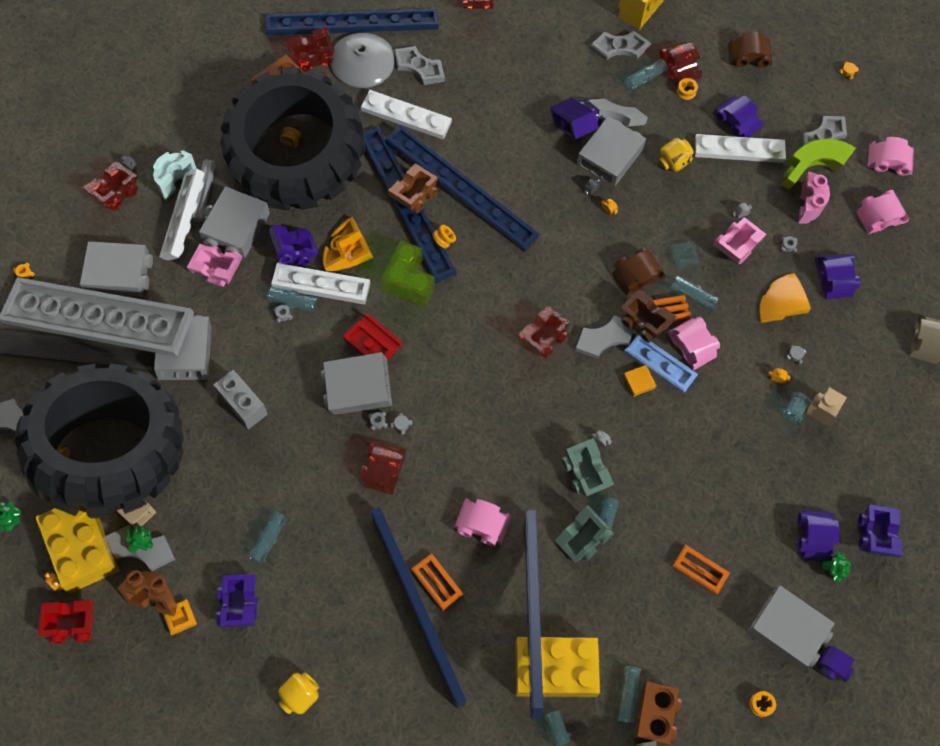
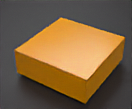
[623,365,656,397]
[163,599,197,636]

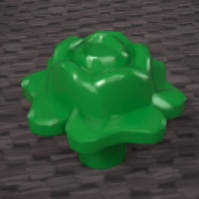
[0,502,21,532]
[124,526,153,553]
[822,552,851,583]

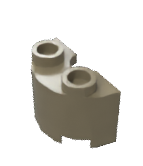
[909,314,940,364]

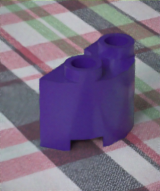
[713,95,763,138]
[269,225,318,267]
[815,254,860,300]
[858,504,902,558]
[797,510,839,561]
[216,574,257,628]

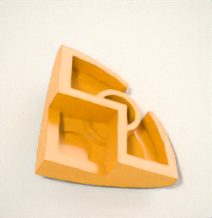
[323,217,373,272]
[759,273,811,323]

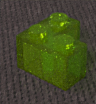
[381,240,435,308]

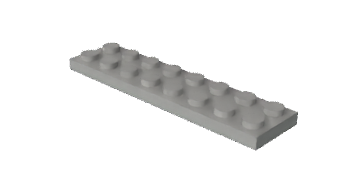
[0,277,194,356]

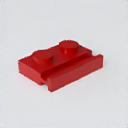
[343,313,403,361]

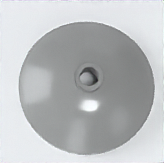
[330,33,395,88]

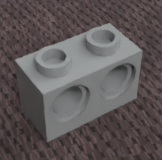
[213,370,268,429]

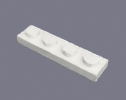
[361,90,452,140]
[695,134,786,163]
[159,169,205,260]
[271,263,370,305]

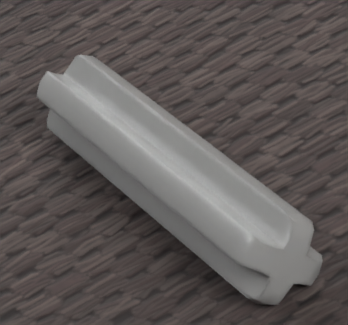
[191,159,216,222]

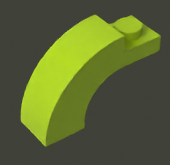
[781,139,856,190]

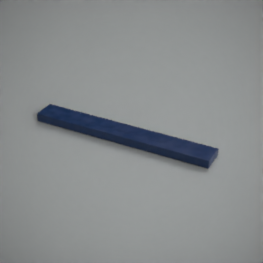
[265,8,439,36]
[386,125,540,252]
[364,127,457,283]
[371,507,467,708]
[524,510,543,720]

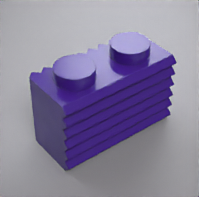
[550,97,599,140]

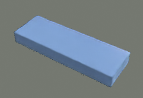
[624,334,698,394]

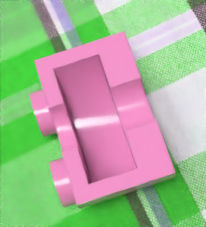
[868,137,914,176]
[798,172,830,224]
[856,190,909,234]
[713,217,766,264]
[187,244,242,287]
[666,317,720,370]
[454,498,511,546]

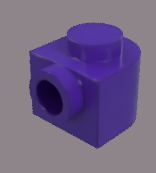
[817,645,855,682]

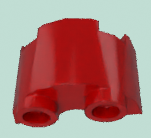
[38,600,94,644]

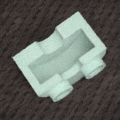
[153,151,197,200]

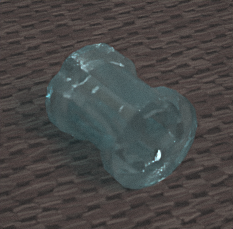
[781,392,812,425]

